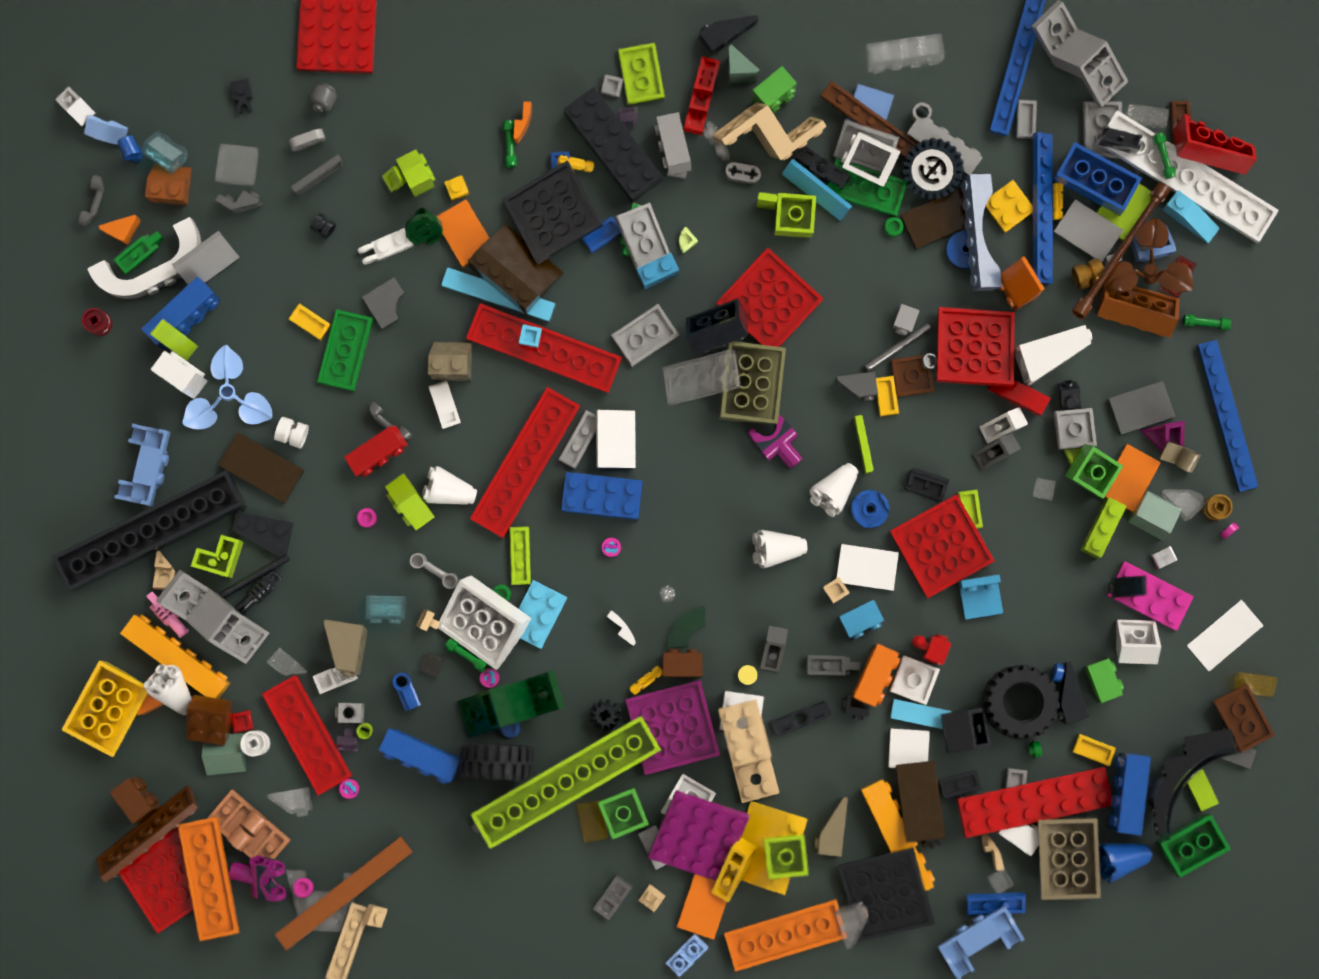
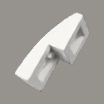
[607,610,636,646]
[313,668,358,694]

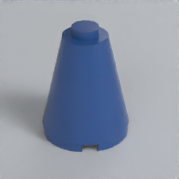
[1098,844,1152,883]

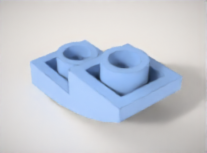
[84,115,128,145]
[666,933,709,977]

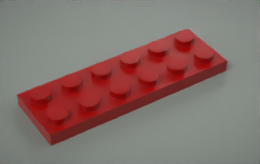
[262,675,353,795]

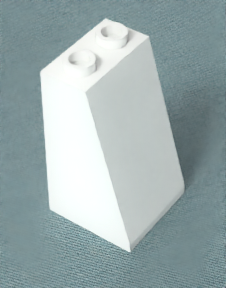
[1014,325,1092,386]

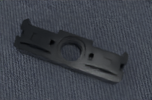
[794,146,850,190]
[770,700,831,737]

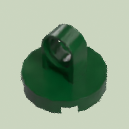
[405,207,443,245]

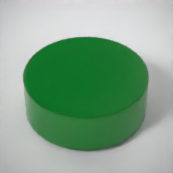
[884,217,903,237]
[492,585,511,601]

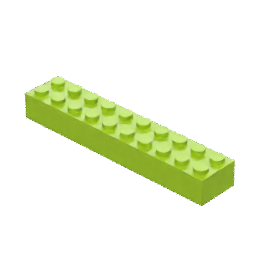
[471,716,661,849]

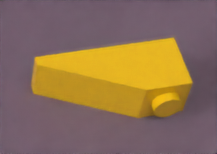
[711,838,757,902]

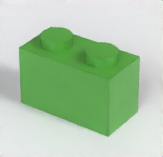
[1084,658,1124,703]

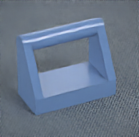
[1131,225,1176,263]

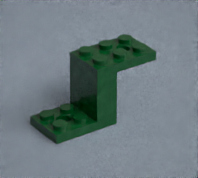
[457,670,565,738]

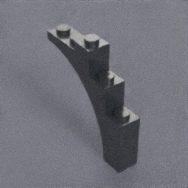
[1146,729,1238,841]

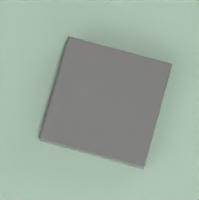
[1053,408,1097,450]

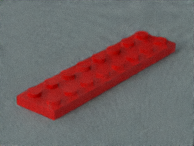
[466,303,622,393]
[470,387,581,538]
[956,767,1112,838]

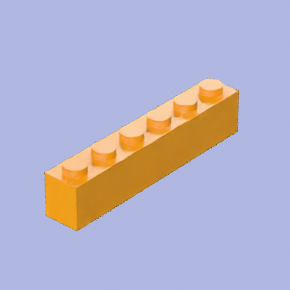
[120,614,230,699]
[860,779,935,891]

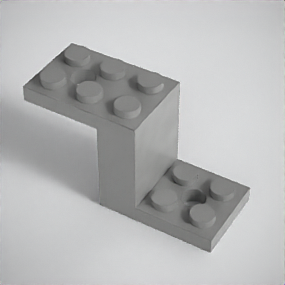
[1032,0,1128,107]
[156,570,269,664]

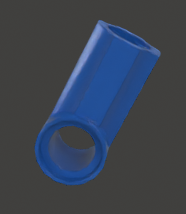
[117,135,144,163]
[392,672,421,711]

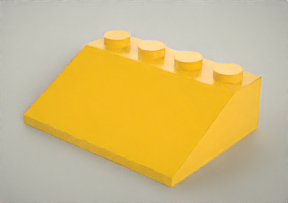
[62,661,148,757]
[741,801,807,895]

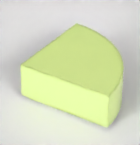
[679,227,698,254]

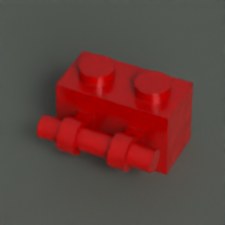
[912,634,952,666]

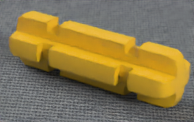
[557,155,594,172]
[1053,183,1063,221]
[629,666,663,695]

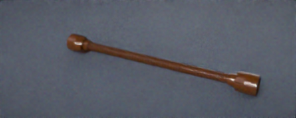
[1071,182,1171,320]

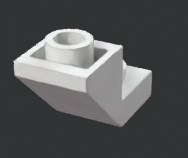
[429,381,461,428]

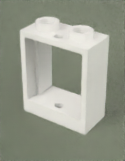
[841,132,901,187]

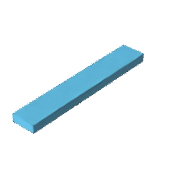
[441,267,555,322]

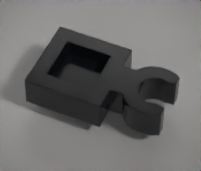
[230,79,253,114]

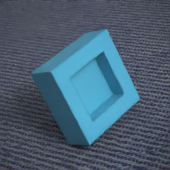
[519,324,542,348]

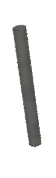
[864,323,931,371]

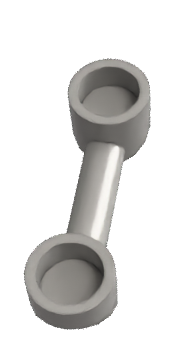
[410,553,458,589]

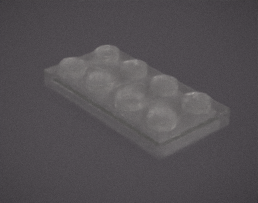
[663,349,740,405]

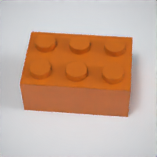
[851,644,900,707]

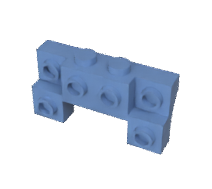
[114,424,171,507]
[937,905,1025,979]

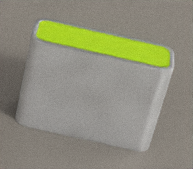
[1151,546,1178,569]

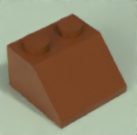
[145,164,192,205]

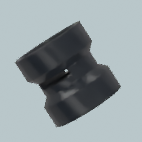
[310,213,336,239]

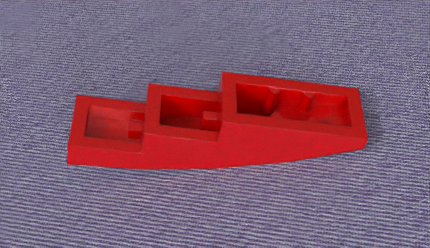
[683,56,720,135]

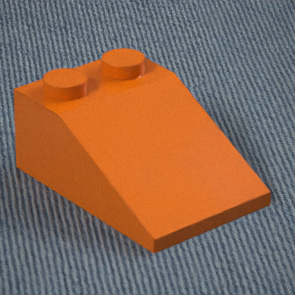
[999,256,1044,310]

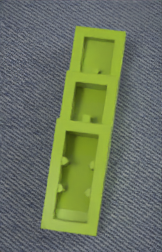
[151,319,199,361]

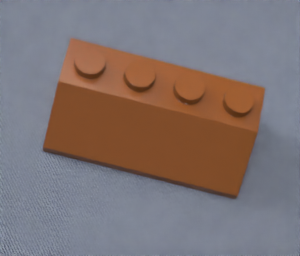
[1097,286,1180,338]

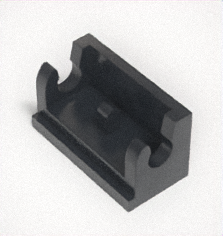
[1098,125,1143,154]
[905,468,950,501]

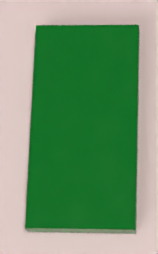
[827,158,908,217]
[317,309,373,392]

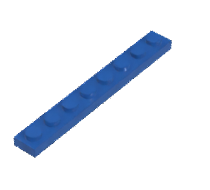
[989,0,1046,136]
[1033,132,1053,285]
[1197,340,1258,492]

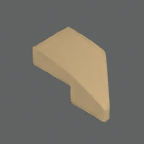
[153,551,176,590]
[981,834,1004,871]

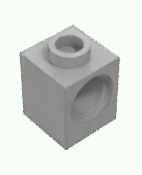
[892,304,920,336]
[335,703,365,723]

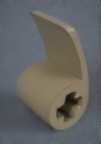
[1160,442,1201,473]

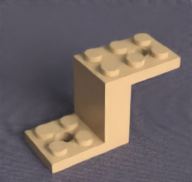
[711,102,827,160]
[718,699,779,803]

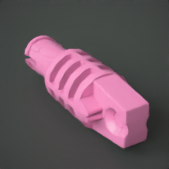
[146,592,189,638]

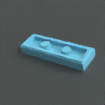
[890,699,951,729]

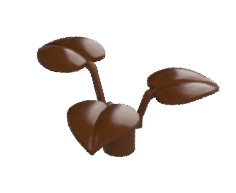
[1103,218,1194,292]

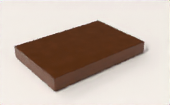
[1212,683,1275,753]

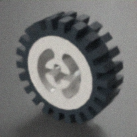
[903,138,964,199]

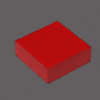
[231,710,254,733]

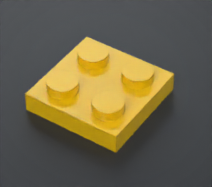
[985,180,1033,233]

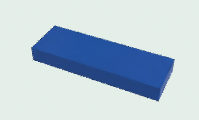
[966,892,1026,915]

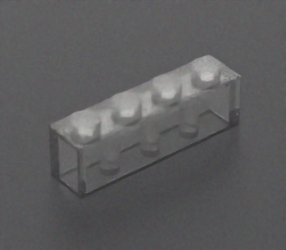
[865,33,945,73]

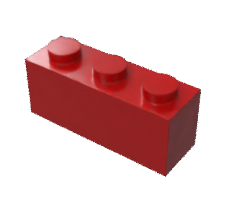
[344,426,408,477]

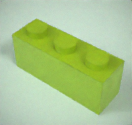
[1080,497,1127,559]

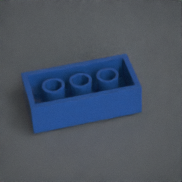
[1053,142,1142,216]
[141,276,221,351]
[561,472,643,520]
[379,728,460,784]
[1108,753,1151,835]

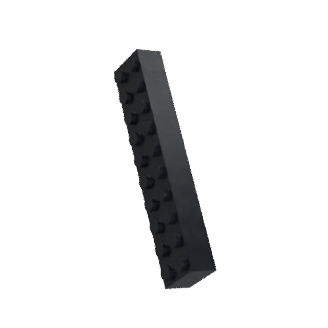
[52,470,247,592]

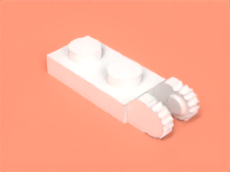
[358,228,414,265]

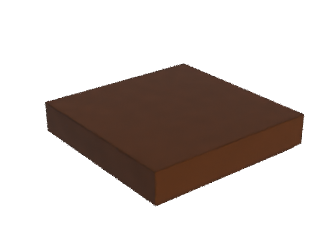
[890,354,935,398]

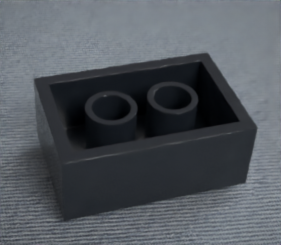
[686,298,748,355]

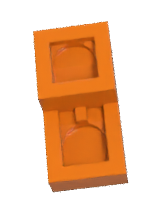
[514,102,532,143]

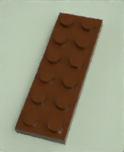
[96,785,198,883]

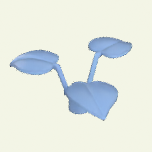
[182,345,273,430]

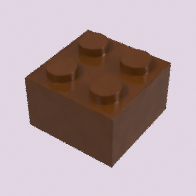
[663,649,702,677]
[187,695,232,746]
[109,776,160,824]

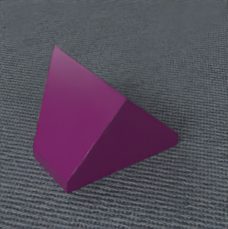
[1140,421,1185,452]

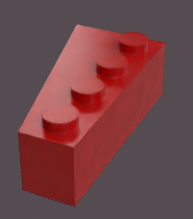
[1174,114,1257,174]

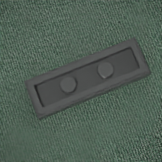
[291,154,344,196]

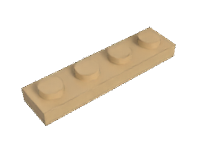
[326,902,368,979]

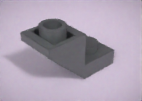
[215,190,263,214]

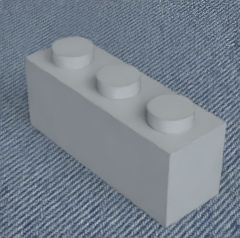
[654,112,691,175]

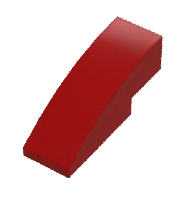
[988,380,1051,417]

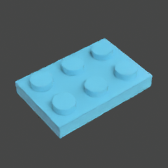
[519,580,568,649]

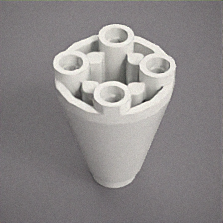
[809,463,859,517]
[422,466,477,505]
[752,530,807,568]
[144,664,192,715]

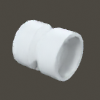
[274,417,309,449]
[240,731,271,756]

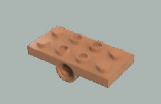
[207,789,291,859]

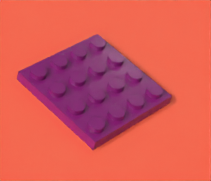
[626,680,720,775]
[648,790,749,881]

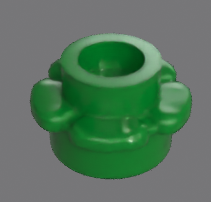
[1028,740,1042,759]

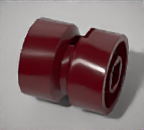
[81,308,113,337]

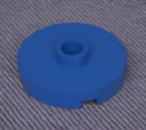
[946,231,971,269]
[851,490,890,528]

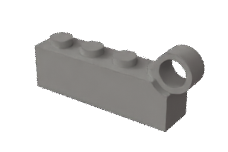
[907,103,983,177]

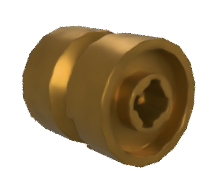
[1071,258,1104,290]
[1201,494,1233,521]

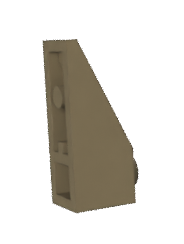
[814,797,848,857]

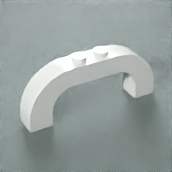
[87,217,201,299]

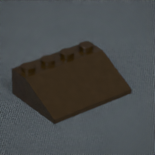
[468,224,563,314]

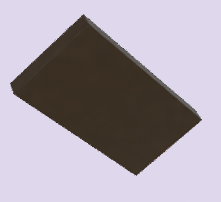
[900,188,985,249]
[219,432,304,503]
[895,760,946,843]

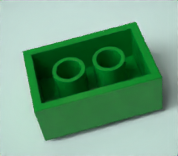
[1155,813,1231,878]

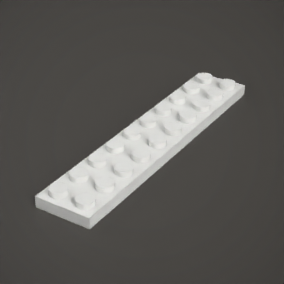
[1096,110,1279,243]

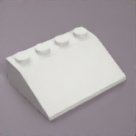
[438,576,531,670]

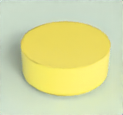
[738,665,757,685]

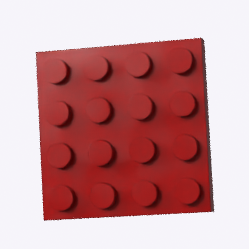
[297,0,377,74]
[716,248,824,347]
[936,307,1015,387]
[889,494,995,598]
[119,827,194,934]

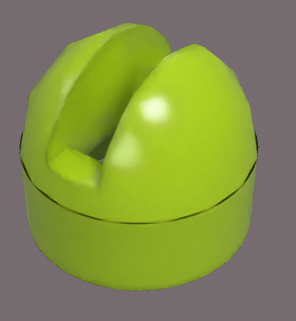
[357,723,373,739]

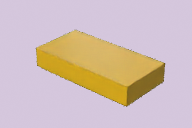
[289,304,331,341]
[876,376,899,417]
[1072,734,1116,766]

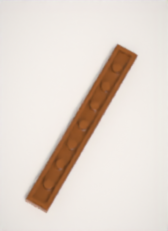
[275,837,412,950]

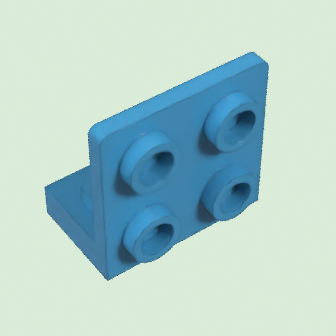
[959,574,1003,619]

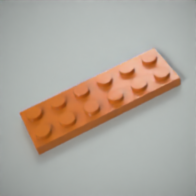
[178,816,240,941]
[724,899,848,972]

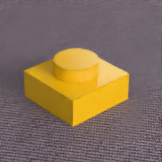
[444,175,469,201]

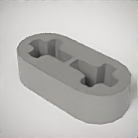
[289,129,325,151]
[725,162,761,184]

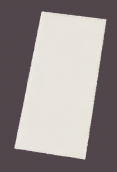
[1187,600,1264,671]

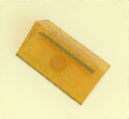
[1234,672,1278,697]
[577,800,608,843]

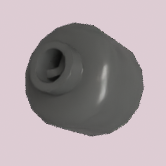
[309,83,337,113]

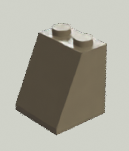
[428,342,472,381]
[324,620,368,678]

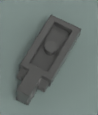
[806,655,860,676]

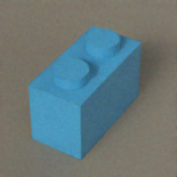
[637,253,679,290]
[838,600,884,639]

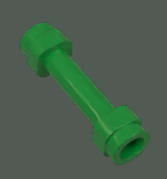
[503,120,517,168]
[1152,132,1176,180]
[1183,314,1231,330]
[445,638,489,673]

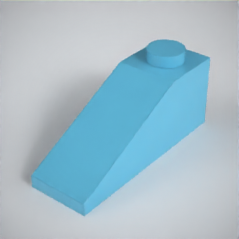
[1162,190,1220,244]

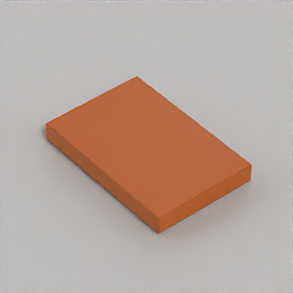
[436,199,489,267]
[1105,444,1161,513]
[677,874,726,940]

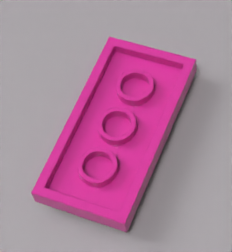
[1106,561,1194,631]

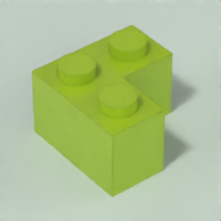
[396,150,436,197]
[385,473,434,530]
[191,535,244,578]

